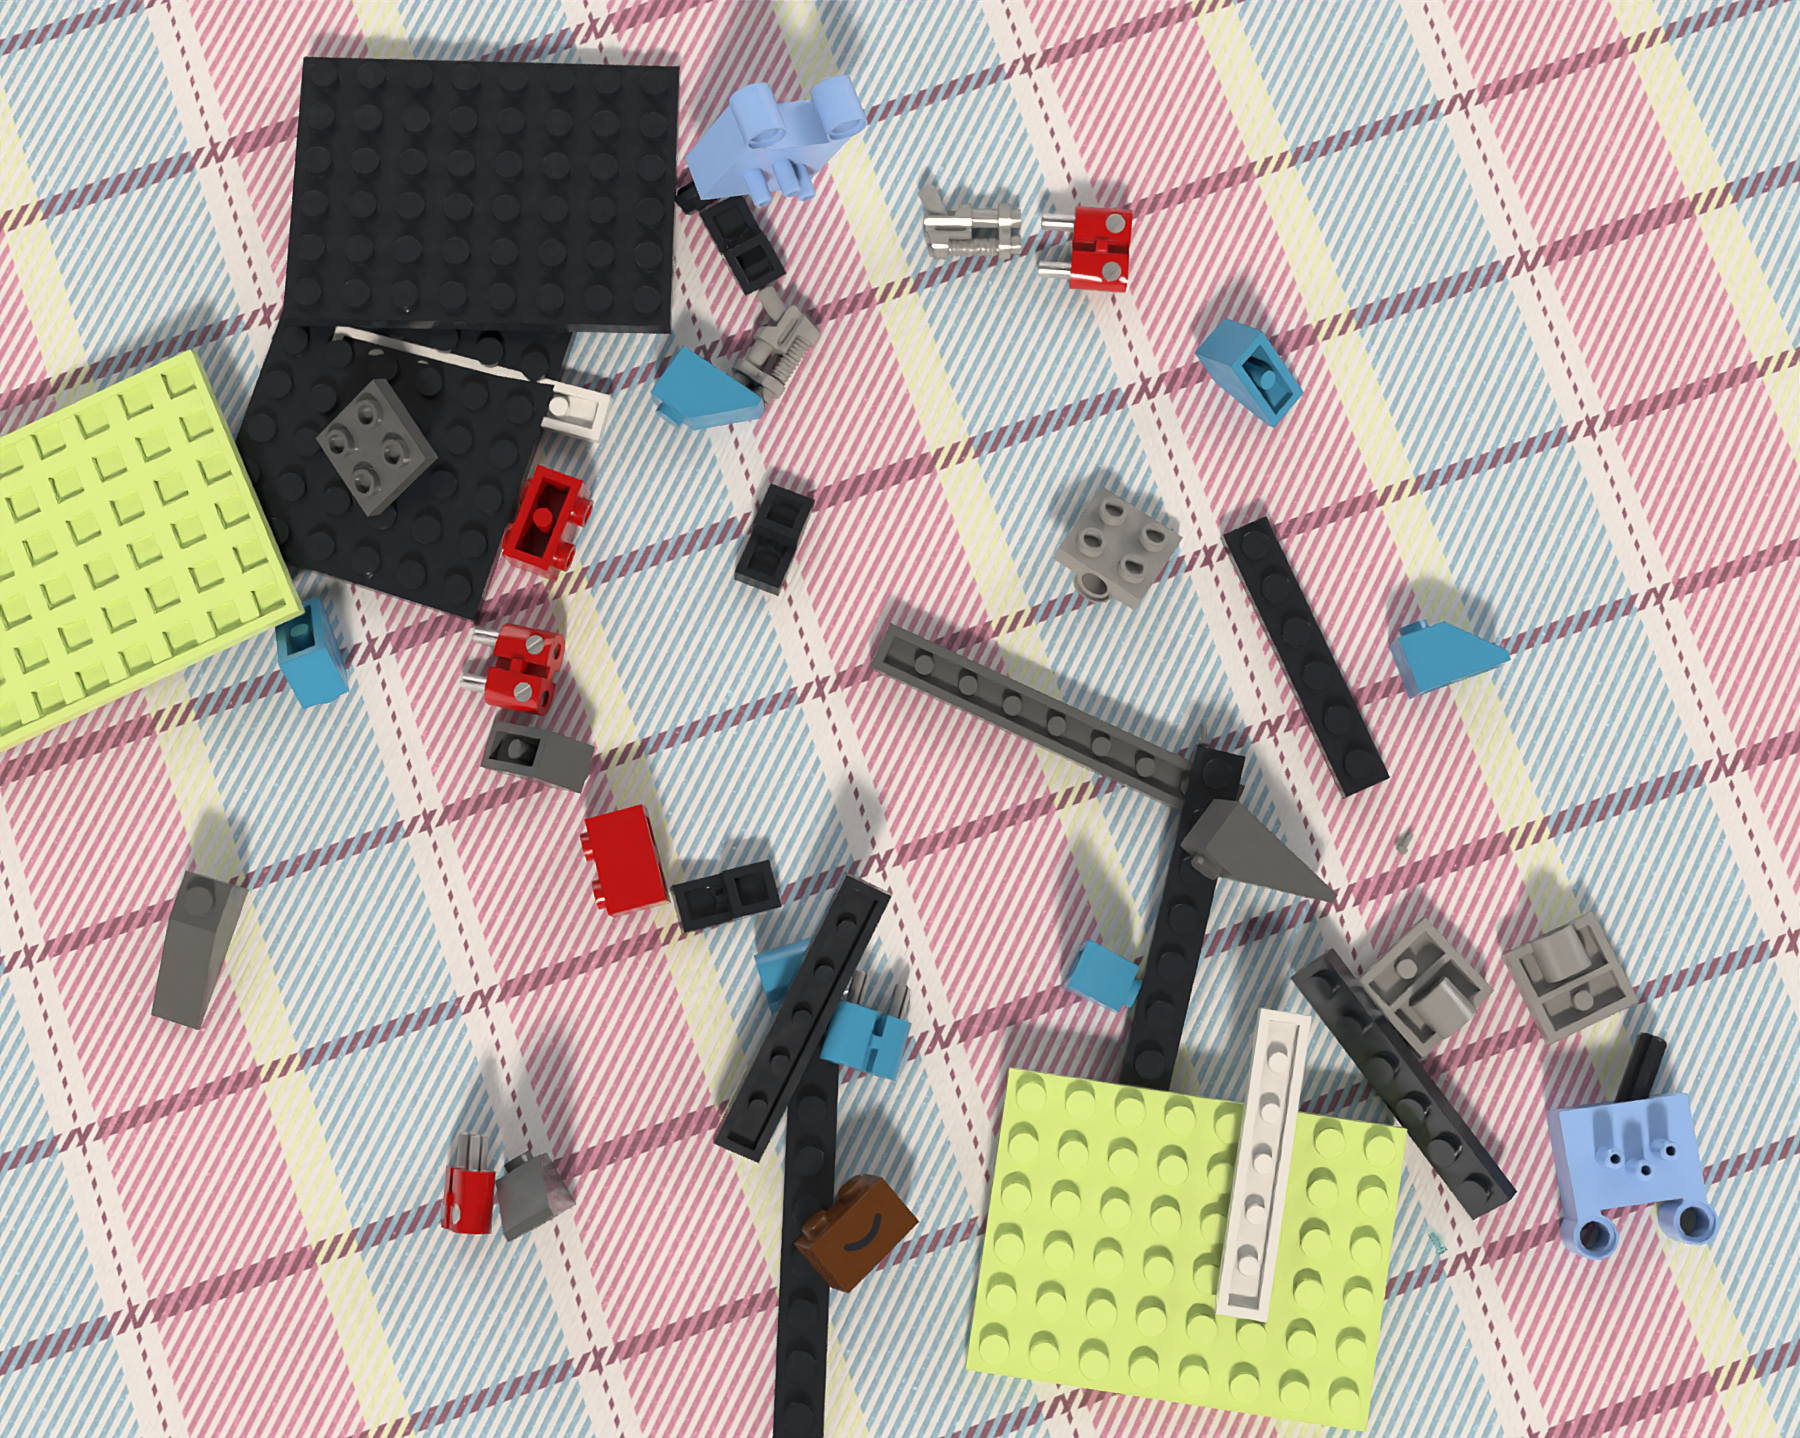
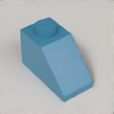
[1194,318,1304,428]
[650,346,765,431]
[275,596,349,710]
[1389,619,1511,699]
[1062,940,1142,1013]

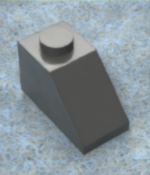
[480,721,595,794]

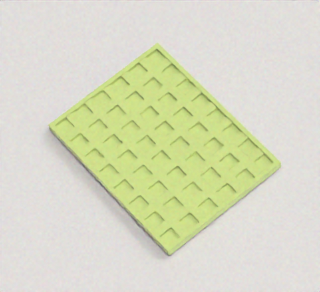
[0,349,305,753]
[965,1067,1407,1432]

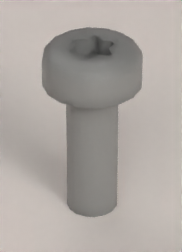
[1198,724,1210,746]
[1396,832,1414,854]

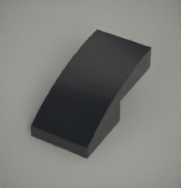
[699,195,787,297]
[734,483,815,596]
[670,860,782,935]

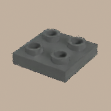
[316,379,438,517]

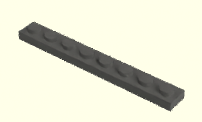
[870,623,1245,812]

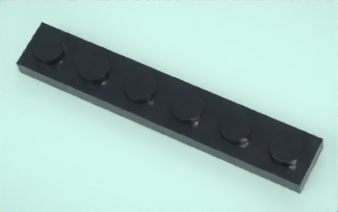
[1220,516,1390,799]
[713,872,892,1164]
[1291,948,1517,1220]

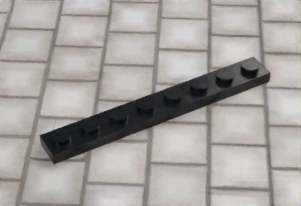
[1118,746,1246,1091]
[773,1036,840,1438]

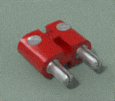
[1037,206,1133,293]
[460,623,565,716]
[440,1131,496,1234]

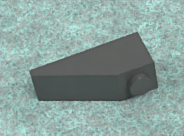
[1180,799,1338,903]
[151,871,249,1030]
[496,1150,576,1242]

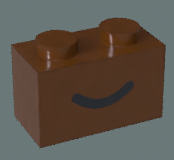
[794,1173,920,1294]

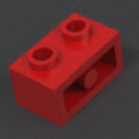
[580,804,671,918]

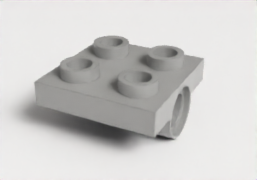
[1053,487,1183,610]
[1501,912,1639,1045]
[1357,917,1495,1058]

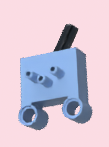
[676,75,868,215]
[1545,1033,1719,1260]

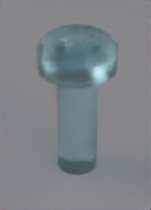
[1428,1232,1447,1255]

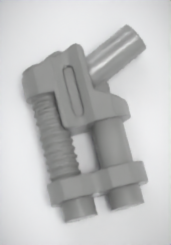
[918,185,1021,260]
[731,286,821,405]

